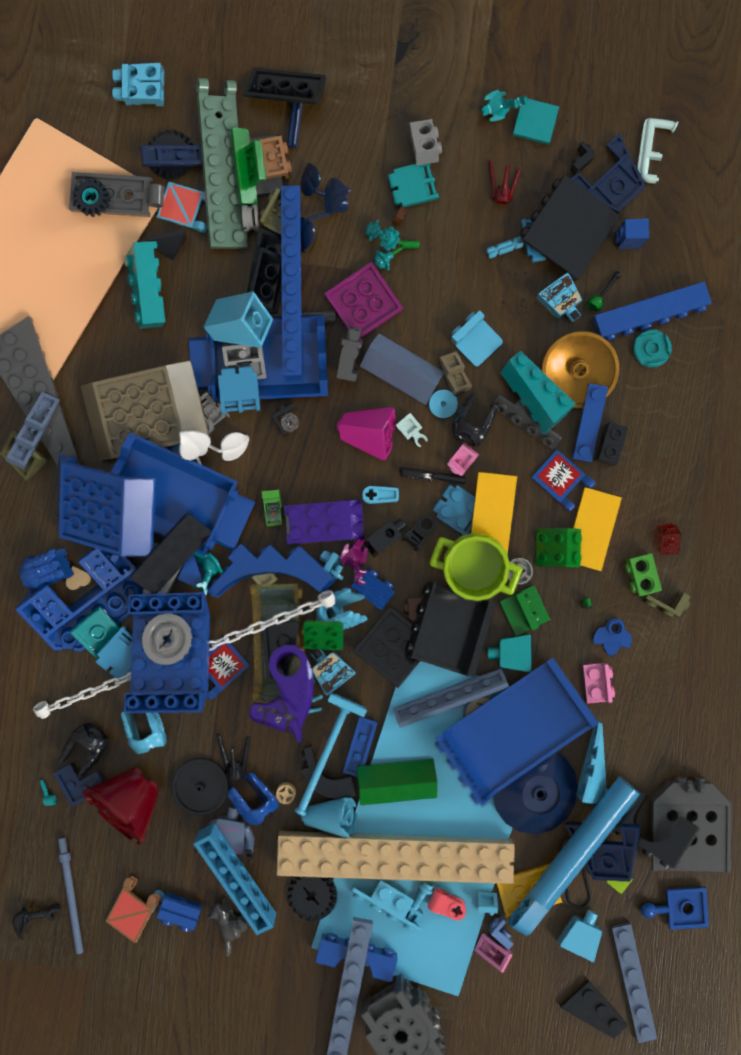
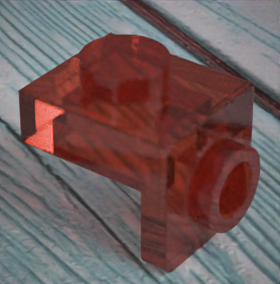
[658,524,681,555]

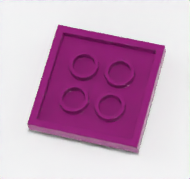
[324,262,404,339]

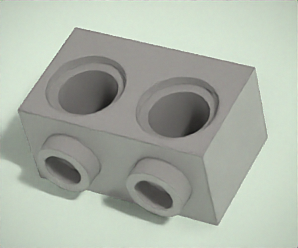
[410,119,442,166]

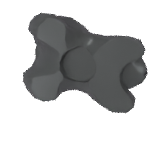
[207,897,247,956]

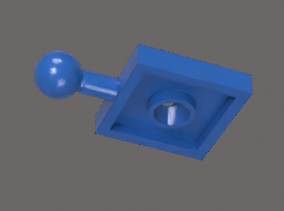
[641,886,709,930]

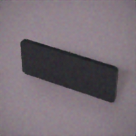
[130,513,211,594]

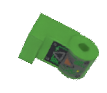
[261,490,283,527]

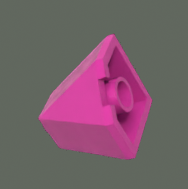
[337,407,396,461]

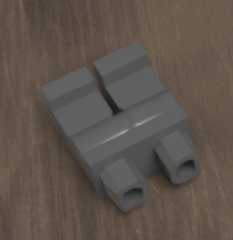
[336,326,364,382]

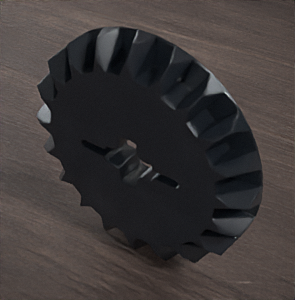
[148,130,193,179]
[287,876,337,921]

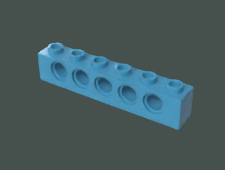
[193,823,277,935]

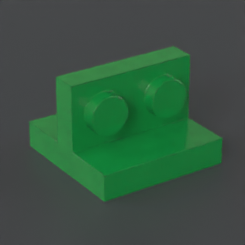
[499,585,550,636]

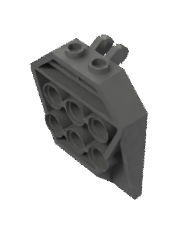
[649,777,732,872]

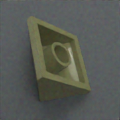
[0,430,48,481]

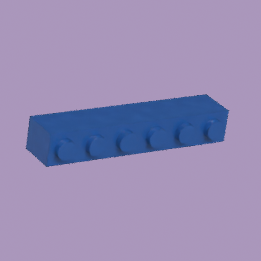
[592,282,711,341]

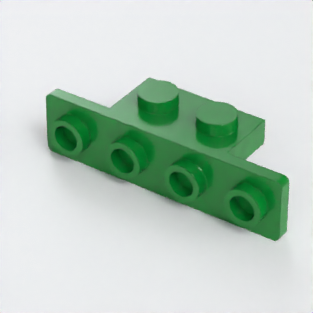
[230,127,266,205]

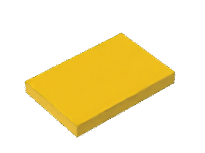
[497,863,562,918]

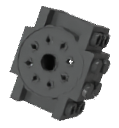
[361,974,446,1055]

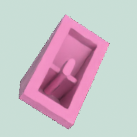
[474,933,512,973]

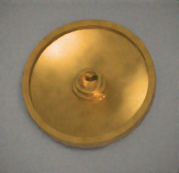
[541,331,619,408]

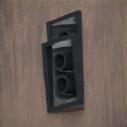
[247,228,282,314]

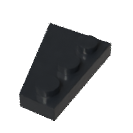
[262,621,301,682]
[560,980,628,1039]

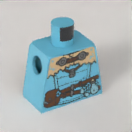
[536,273,582,322]
[311,649,356,696]

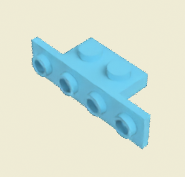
[350,880,421,932]

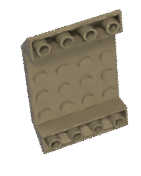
[81,361,209,461]

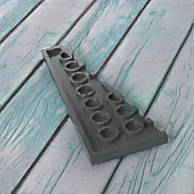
[0,316,82,466]

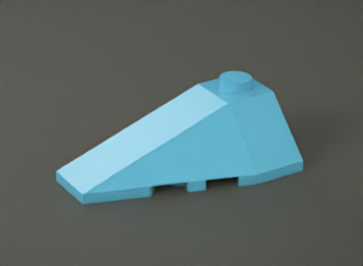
[576,721,608,804]

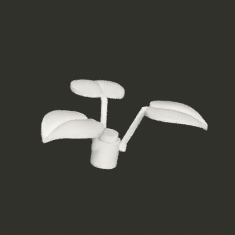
[179,431,249,465]

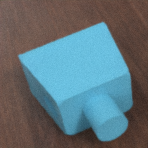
[557,909,602,962]

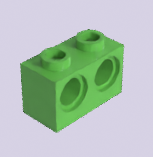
[625,553,662,597]

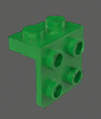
[535,528,582,567]
[304,621,344,650]

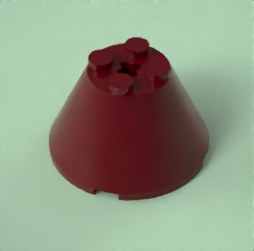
[82,767,159,845]

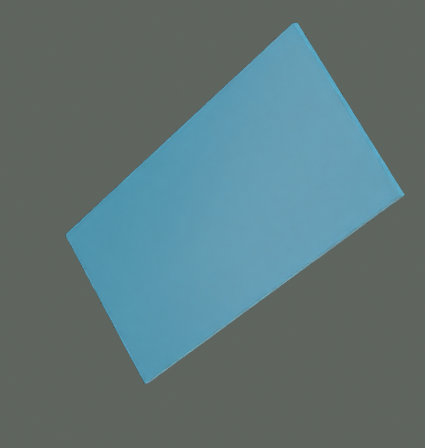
[311,661,512,997]

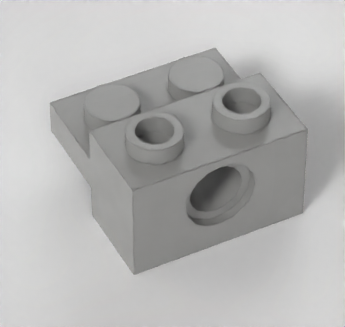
[222,342,267,379]

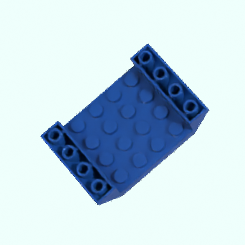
[57,454,156,556]
[124,592,210,713]

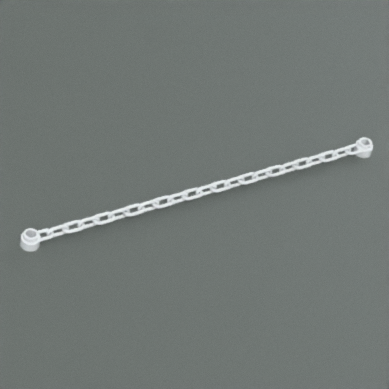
[33,590,335,719]

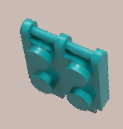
[388,163,439,208]

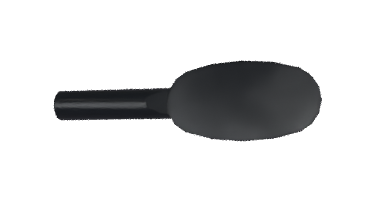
[399,467,466,484]

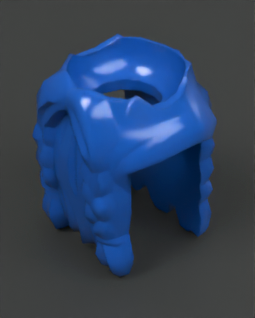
[19,549,74,592]
[227,773,279,825]

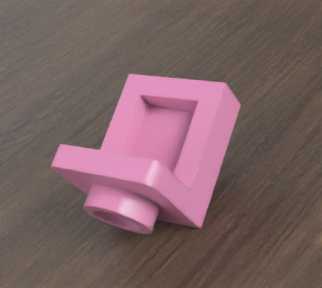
[447,442,479,476]

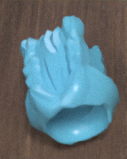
[315,588,367,630]
[121,711,167,754]

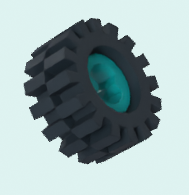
[72,178,111,217]

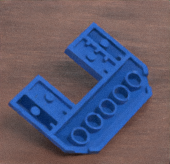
[15,548,144,652]

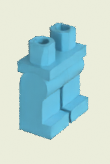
[112,63,164,106]

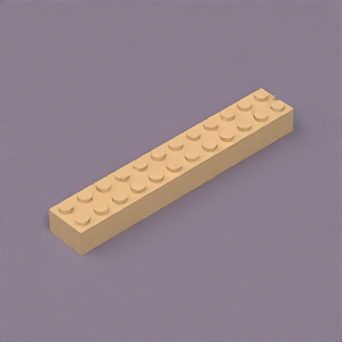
[277,831,514,884]

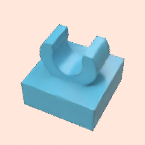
[477,892,498,916]

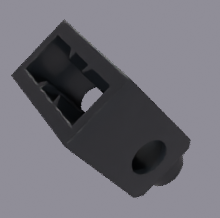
[363,518,407,558]

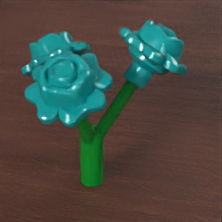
[365,220,420,271]

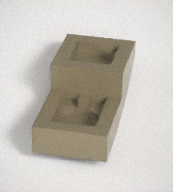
[439,351,472,396]

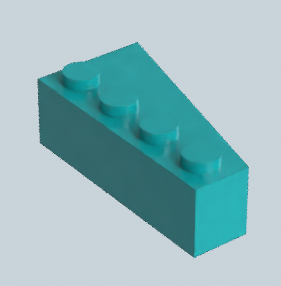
[124,241,165,329]
[500,351,576,435]

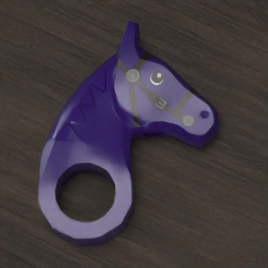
[249,645,314,742]

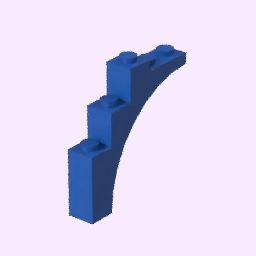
[207,544,336,598]

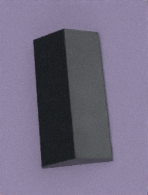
[243,68,326,105]

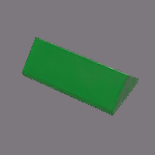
[357,759,438,806]

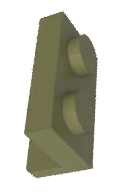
[259,188,281,236]

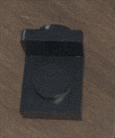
[570,141,595,175]

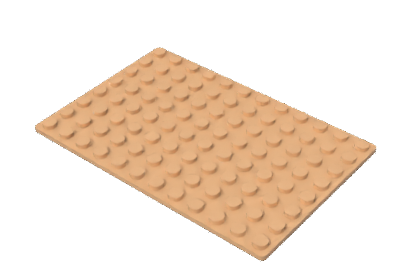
[0,118,165,380]

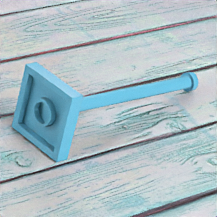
[295,692,367,816]

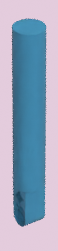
[509,777,640,936]

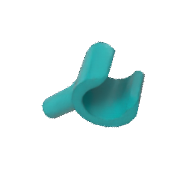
[39,780,57,806]

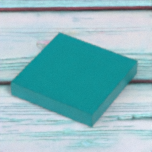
[513,98,559,145]
[70,606,125,659]

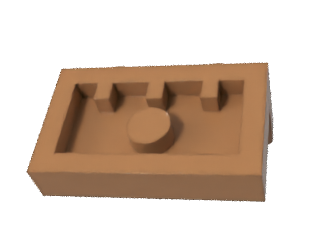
[259,136,292,179]

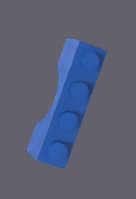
[315,933,398,982]

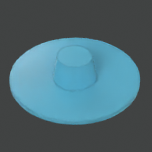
[429,390,458,418]

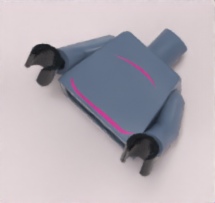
[194,806,255,864]

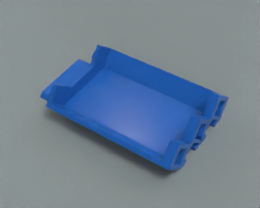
[189,315,328,401]
[110,433,255,556]

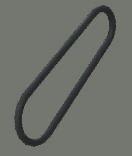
[559,837,591,909]

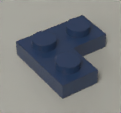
[53,763,104,807]

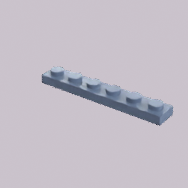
[393,668,509,728]
[611,922,657,1043]

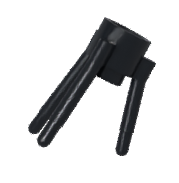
[216,734,250,780]

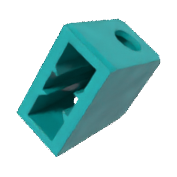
[487,634,531,672]

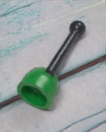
[586,271,621,312]

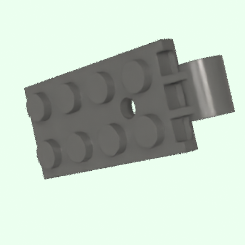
[69,172,165,217]

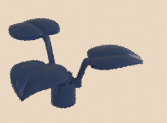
[301,163,351,253]

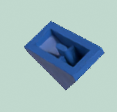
[178,554,208,589]

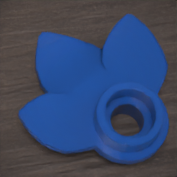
[593,618,632,656]

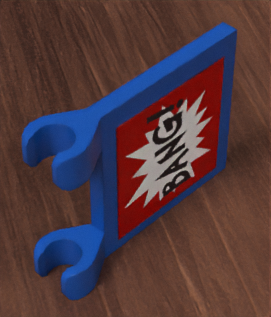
[531,450,595,512]
[207,640,250,700]

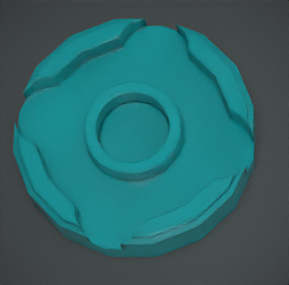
[633,329,672,368]

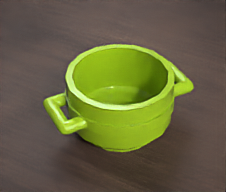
[429,532,523,601]

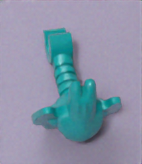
[481,90,528,121]
[192,552,223,595]

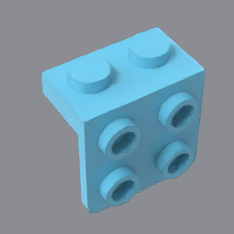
[450,310,503,367]

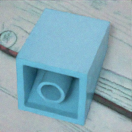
[204,292,273,348]

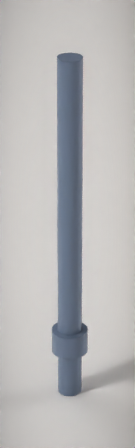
[58,837,83,954]

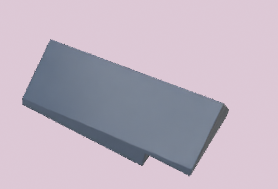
[360,333,444,405]

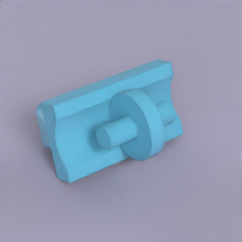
[320,551,344,580]

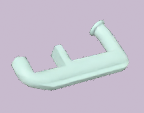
[637,118,678,184]

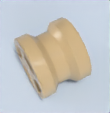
[276,782,296,804]

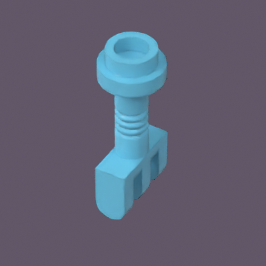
[406,881,434,924]

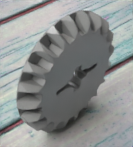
[142,614,193,665]

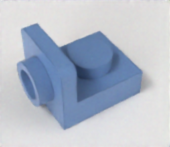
[489,915,513,950]

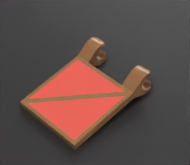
[105,876,161,943]

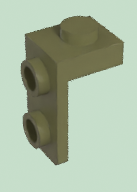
[642,592,691,618]

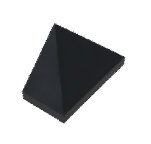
[146,230,187,261]

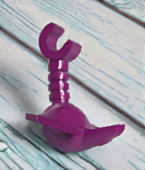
[339,538,368,585]

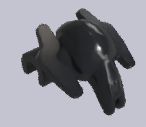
[12,904,62,940]

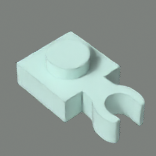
[396,413,428,448]

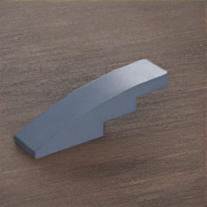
[6,392,60,469]

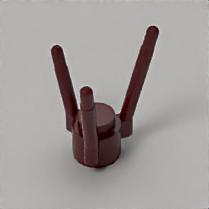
[489,160,521,204]

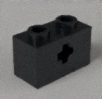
[595,422,628,466]

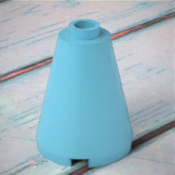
[301,797,357,838]

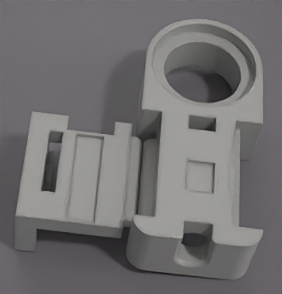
[200,392,230,434]

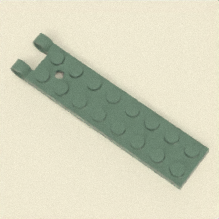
[196,78,248,249]

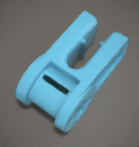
[362,486,399,504]

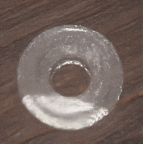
[281,413,299,432]

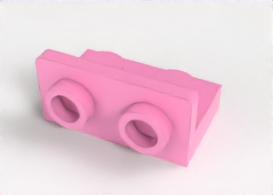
[582,662,615,704]

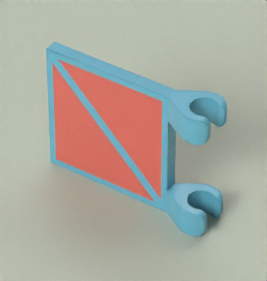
[157,182,207,233]

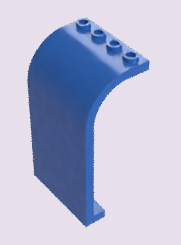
[434,658,599,807]

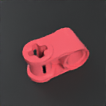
[427,888,466,920]

